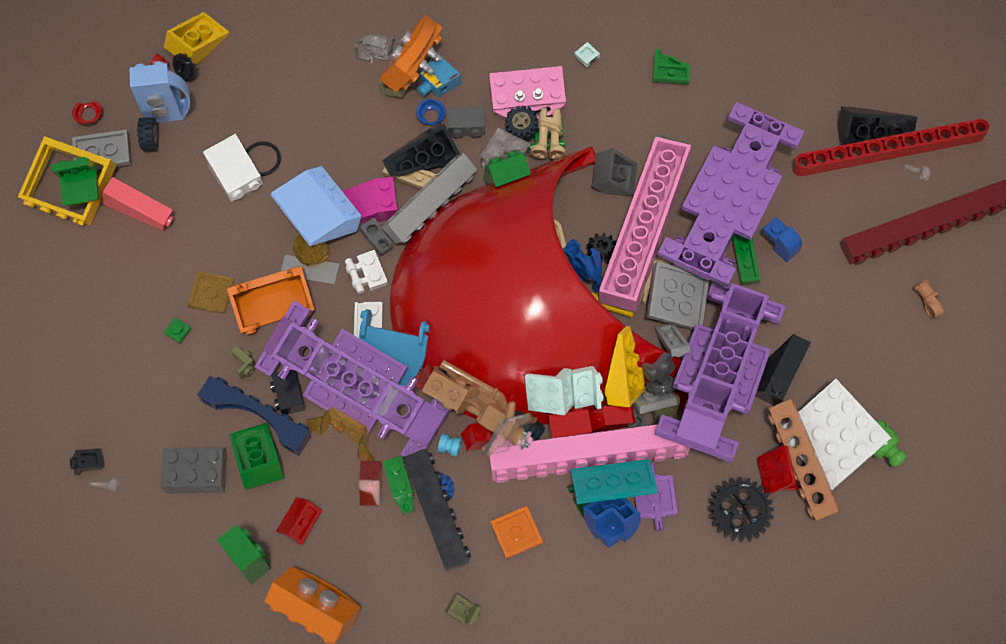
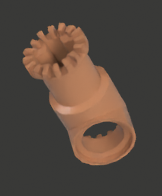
[914,279,944,319]

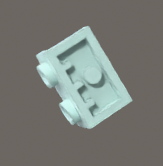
[571,366,603,409]

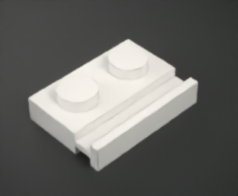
[354,302,383,338]

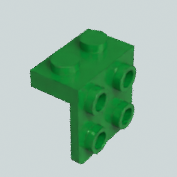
[51,157,99,206]

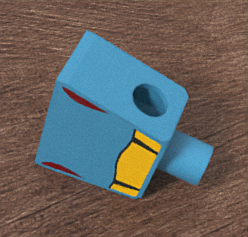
[417,53,461,97]

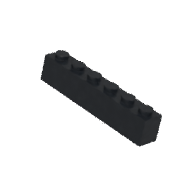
[403,448,471,572]

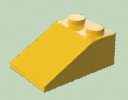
[164,12,229,64]

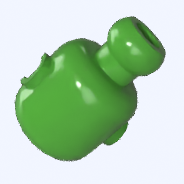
[873,419,907,467]

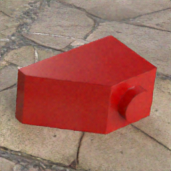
[589,405,635,433]

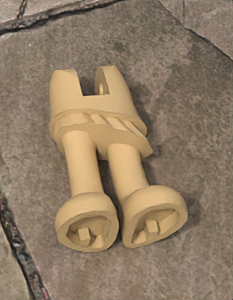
[531,108,566,159]

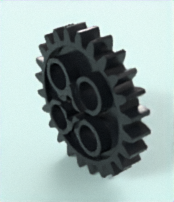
[708,477,774,543]

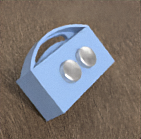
[129,61,190,123]

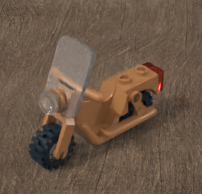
[415,360,545,455]

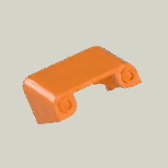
[227,265,315,335]

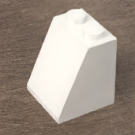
[203,134,263,202]

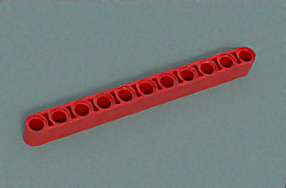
[793,119,990,176]

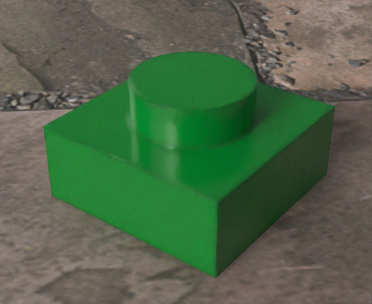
[164,317,192,344]

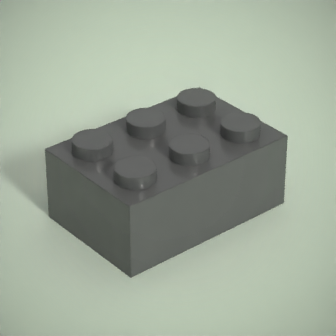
[160,447,227,493]

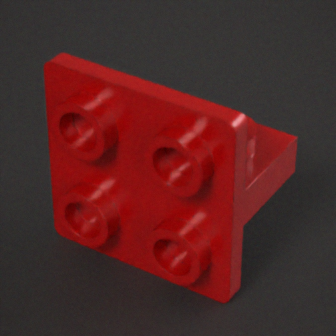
[757,445,799,495]

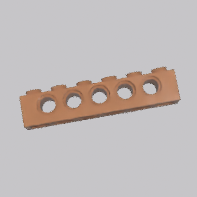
[768,399,841,521]

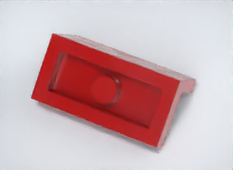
[276,497,322,545]

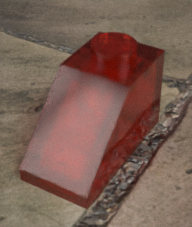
[359,461,382,506]

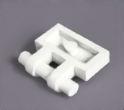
[345,250,388,294]

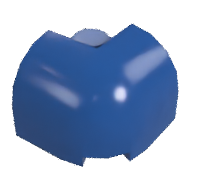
[583,498,640,548]

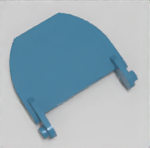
[359,309,430,386]

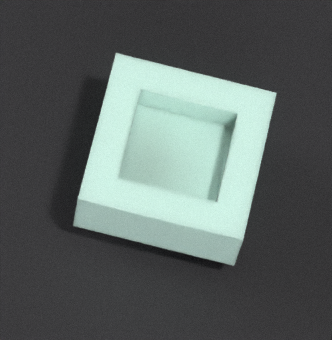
[574,42,600,68]

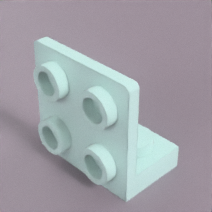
[525,368,574,415]

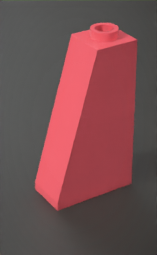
[103,177,174,231]

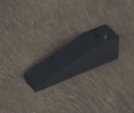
[382,124,460,177]

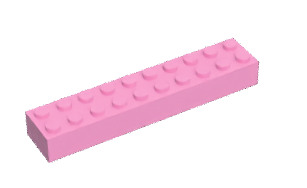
[599,137,691,312]
[489,425,690,483]

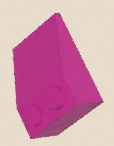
[342,177,398,224]

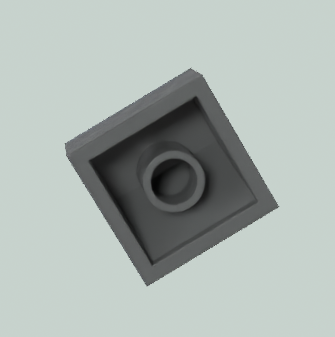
[592,148,637,197]

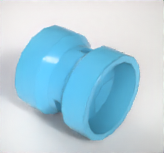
[437,433,462,457]

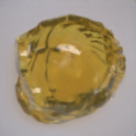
[293,234,329,266]

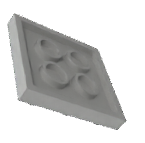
[646,262,709,330]

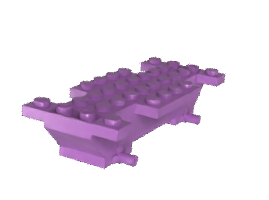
[657,102,805,287]
[655,281,785,463]
[255,301,450,456]

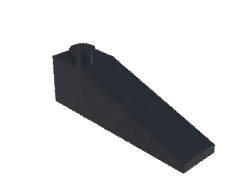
[838,106,918,145]
[755,334,811,406]

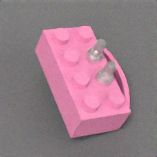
[489,66,566,120]

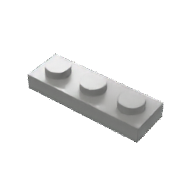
[655,324,691,357]

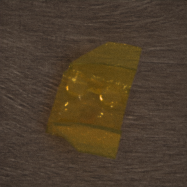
[307,407,374,468]

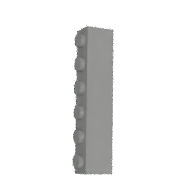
[381,153,477,244]

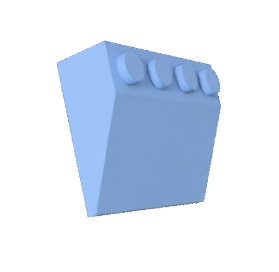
[271,166,361,246]

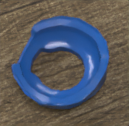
[416,99,446,125]

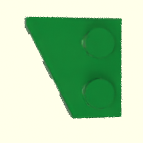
[653,48,690,84]

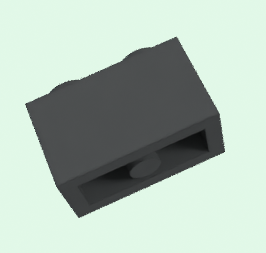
[448,107,485,138]

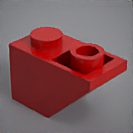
[461,423,496,452]

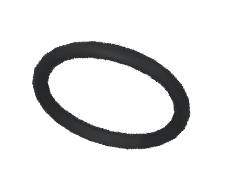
[245,141,281,176]

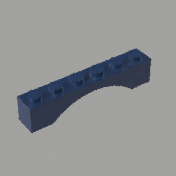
[197,376,311,456]

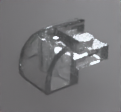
[354,33,395,63]

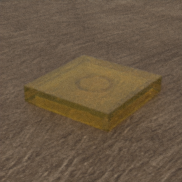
[187,271,235,315]

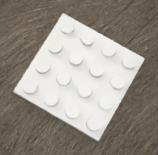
[777,379,892,491]

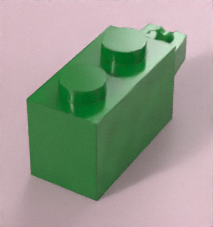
[383,456,414,515]

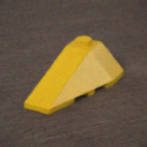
[605,326,645,407]

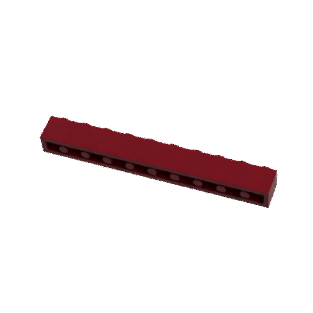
[840,179,1006,265]

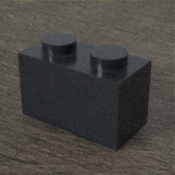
[270,370,305,415]

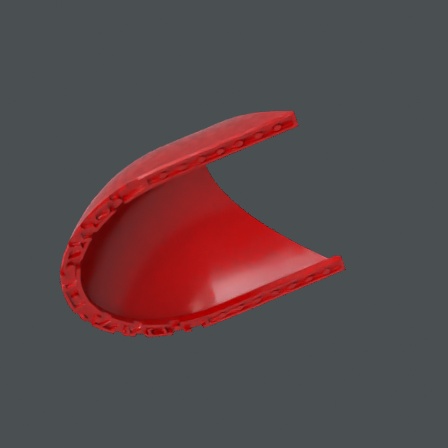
[390,146,684,425]

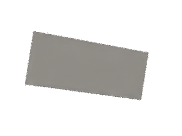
[281,255,339,284]

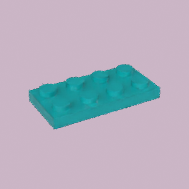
[571,459,657,504]

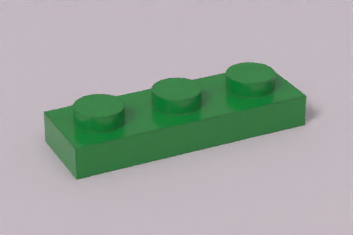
[732,233,761,285]

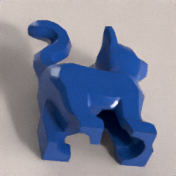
[563,239,603,293]

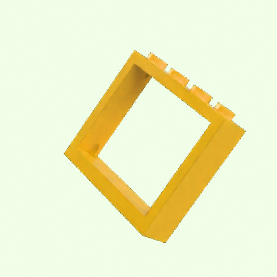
[18,136,116,226]

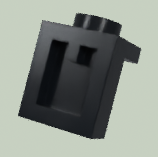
[70,448,102,475]

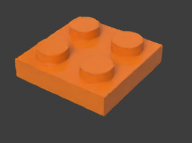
[490,506,543,559]

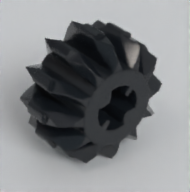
[586,232,617,264]

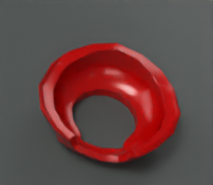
[72,100,102,125]

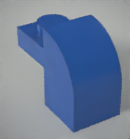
[762,217,802,262]

